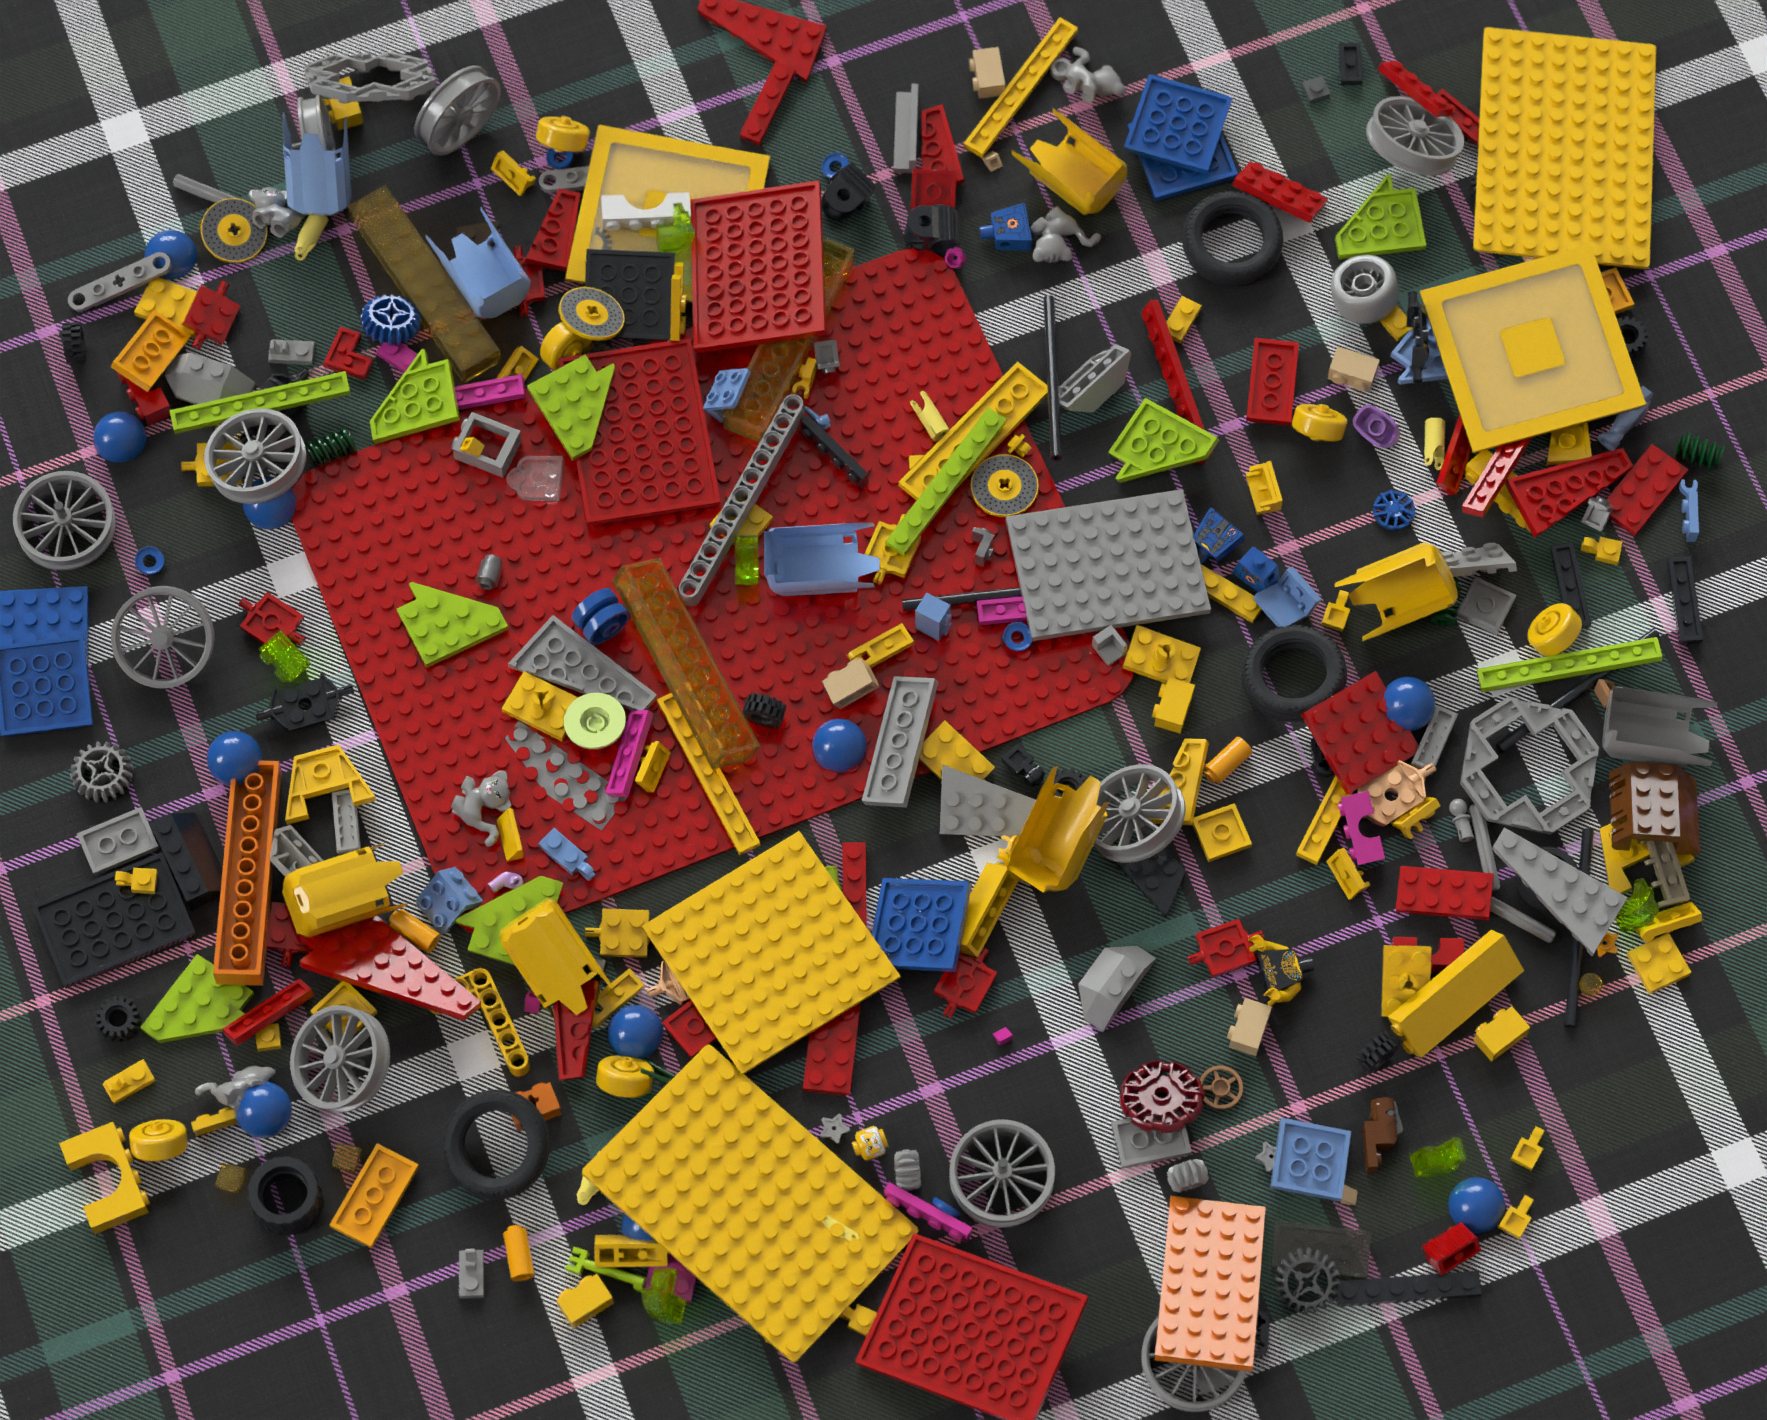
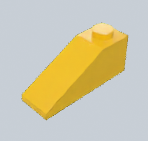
[595,1235,667,1267]

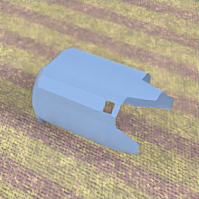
[282,113,352,216]
[426,207,531,318]
[764,522,879,596]

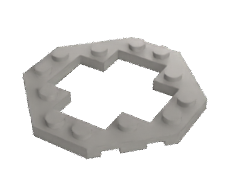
[304,52,436,103]
[1460,697,1599,835]

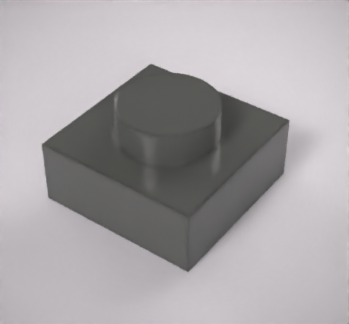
[1302,76,1331,104]

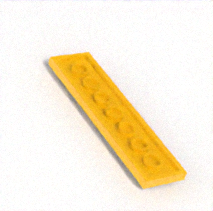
[898,362,1048,501]

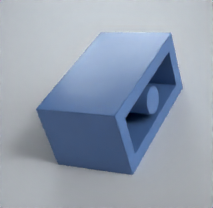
[915,592,952,641]

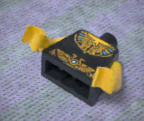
[1248,935,1314,1006]

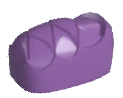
[1353,405,1400,448]

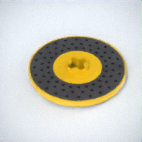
[201,198,267,263]
[559,287,624,341]
[971,454,1038,517]

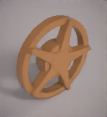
[1200,1066,1243,1110]

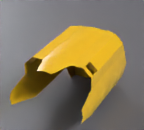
[1011,108,1127,215]
[1335,542,1458,641]
[1007,766,1110,893]
[282,842,408,937]
[499,898,613,1019]

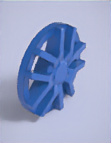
[1373,490,1415,530]

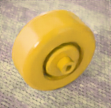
[536,116,590,153]
[540,322,592,371]
[1292,404,1348,442]
[1527,603,1582,656]
[596,1055,654,1098]
[129,1119,188,1161]

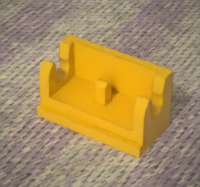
[1245,461,1283,515]

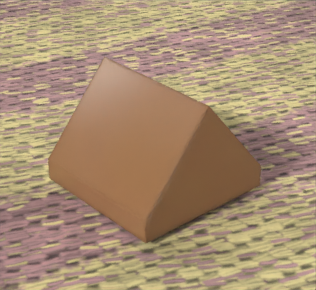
[1594,679,1616,709]

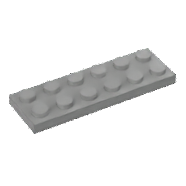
[862,676,938,808]

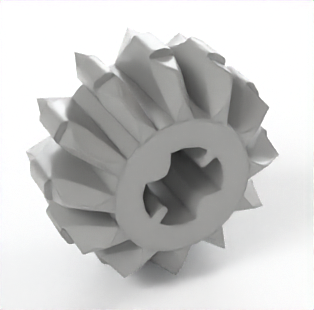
[894,1149,921,1191]
[1167,1159,1209,1192]

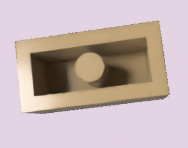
[969,47,1005,99]
[1327,346,1380,392]
[822,659,880,709]
[1227,998,1272,1056]

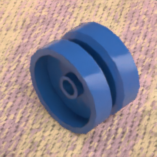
[571,588,630,645]

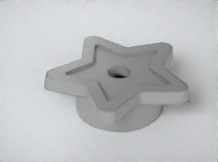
[820,1114,850,1144]
[1255,1142,1276,1172]

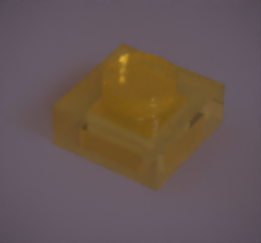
[331,1143,362,1173]
[215,1163,246,1193]

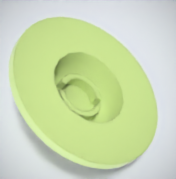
[564,693,626,749]

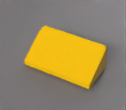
[496,346,539,382]
[497,808,524,861]

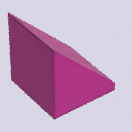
[524,990,541,1014]
[993,1027,1013,1047]

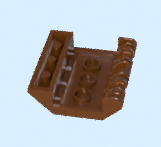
[1609,761,1700,856]

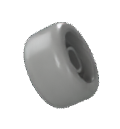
[1331,255,1399,324]

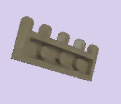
[1637,840,1690,908]

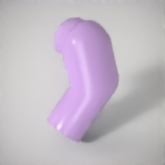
[488,872,523,893]

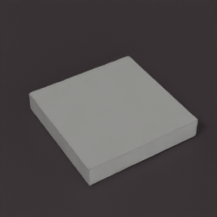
[1456,576,1517,635]

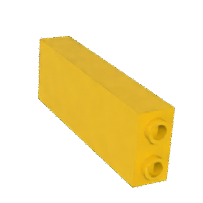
[1388,930,1524,1058]

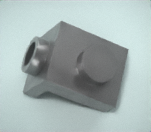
[814,340,840,373]
[1581,496,1614,532]
[971,527,995,567]

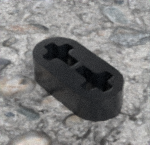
[1310,737,1334,778]
[1254,1311,1269,1358]

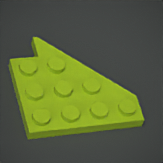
[1335,174,1426,259]
[370,349,460,444]
[527,354,615,461]
[1108,398,1219,483]
[397,582,509,668]
[456,876,563,966]
[140,954,254,1043]

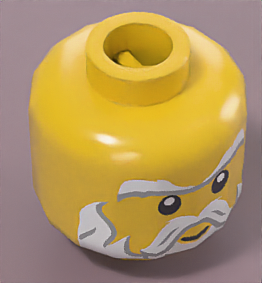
[852,1126,889,1161]

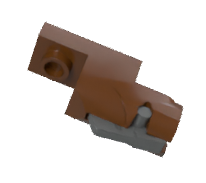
[1362,1097,1403,1174]

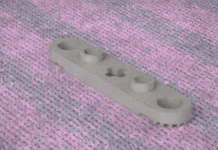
[539,166,589,194]
[68,252,172,312]

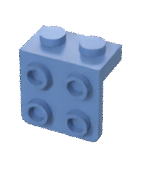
[703,368,751,423]
[1253,566,1322,627]
[416,867,483,934]

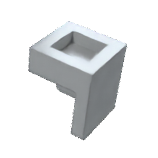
[1092,625,1127,666]

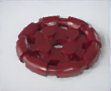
[1119,1060,1205,1134]

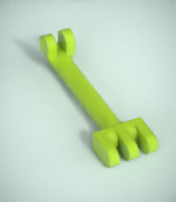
[565,1247,647,1293]

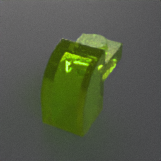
[656,203,695,253]
[735,535,759,585]
[1615,878,1659,932]
[1409,1137,1467,1178]
[642,1268,686,1324]

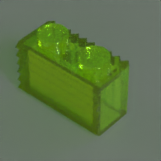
[259,630,311,683]

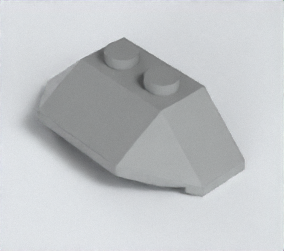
[1059,344,1131,412]
[165,353,256,405]
[270,825,324,877]
[1078,946,1156,1032]

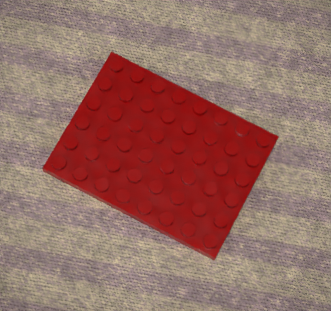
[690,181,826,353]
[558,338,721,526]
[855,1233,1089,1420]

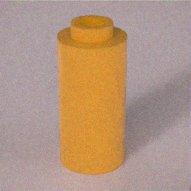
[1204,737,1253,784]
[389,909,441,954]
[503,1225,535,1281]

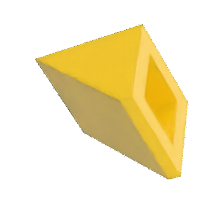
[460,437,485,457]
[909,455,925,470]

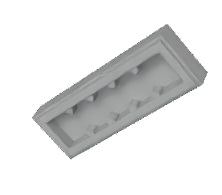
[1411,705,1458,775]
[332,789,361,856]

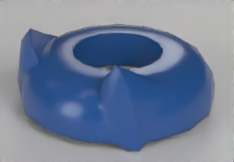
[546,148,574,170]
[821,153,849,179]
[135,546,164,575]
[1002,622,1032,651]
[932,1197,960,1218]

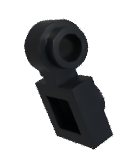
[1001,744,1045,787]

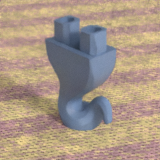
[1597,386,1653,451]

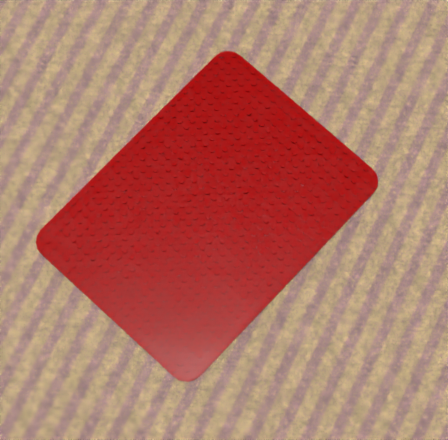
[291,248,1133,934]

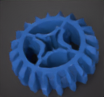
[361,293,421,346]

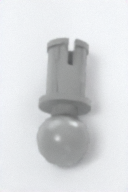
[1449,799,1474,842]

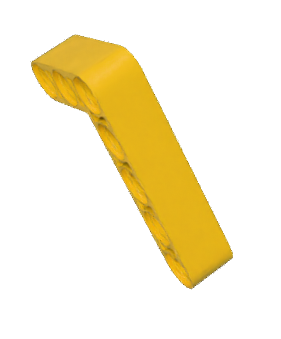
[430,968,530,1077]

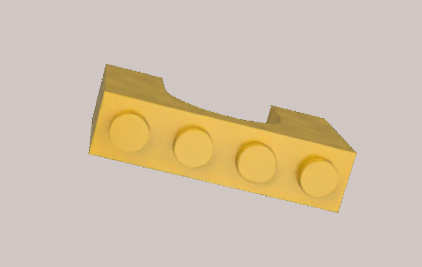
[59,1122,150,1234]

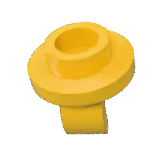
[1007,434,1032,458]
[998,835,1019,856]

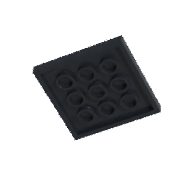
[585,249,675,341]

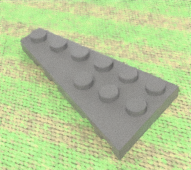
[1442,543,1517,577]
[508,615,657,710]
[505,721,628,830]
[940,765,1036,837]
[1492,828,1627,956]

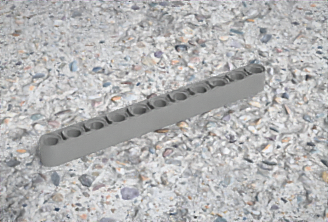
[679,394,804,607]

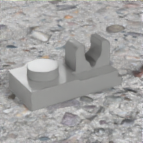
[268,339,315,365]
[459,1249,484,1299]

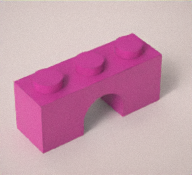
[1338,791,1385,865]

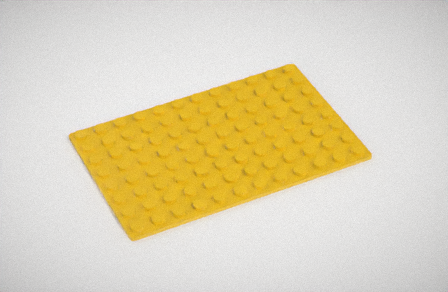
[1473,27,1656,269]
[582,1045,918,1362]

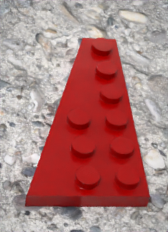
[698,0,827,84]
[1505,448,1633,538]

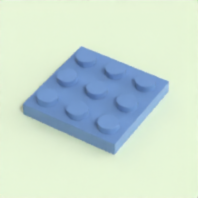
[1270,1118,1351,1202]

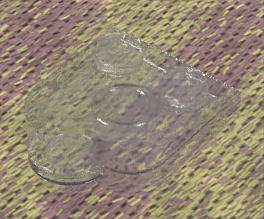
[506,456,564,501]

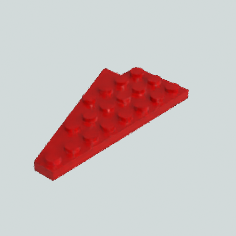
[300,916,481,1021]

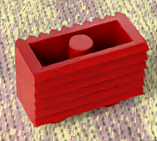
[1422,1222,1481,1276]

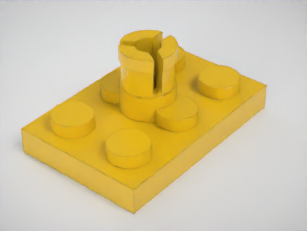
[1122,625,1201,684]
[502,671,578,741]
[1381,945,1431,1017]

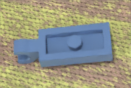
[1679,480,1699,542]
[538,828,595,881]

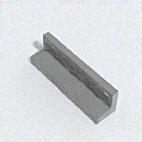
[894,84,918,173]

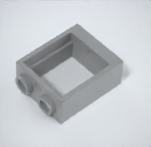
[451,412,522,478]

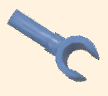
[804,406,831,430]

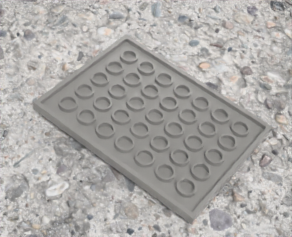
[1006,489,1211,641]

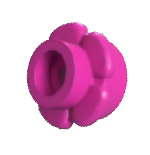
[945,247,966,268]

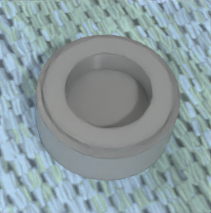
[1050,58,1071,81]

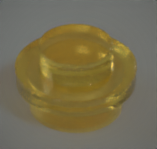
[1579,973,1603,997]

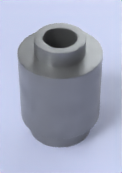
[475,555,503,590]

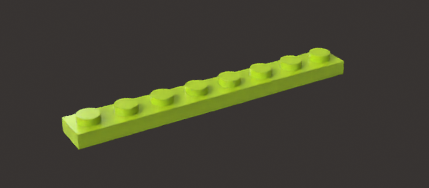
[170,371,351,434]
[885,407,1007,556]
[1477,637,1662,693]

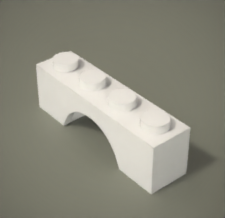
[601,192,691,231]

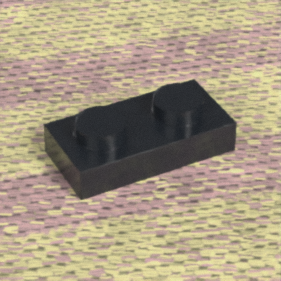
[1338,43,1363,85]

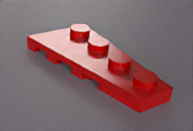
[922,104,965,185]
[524,188,580,272]
[553,980,598,1081]

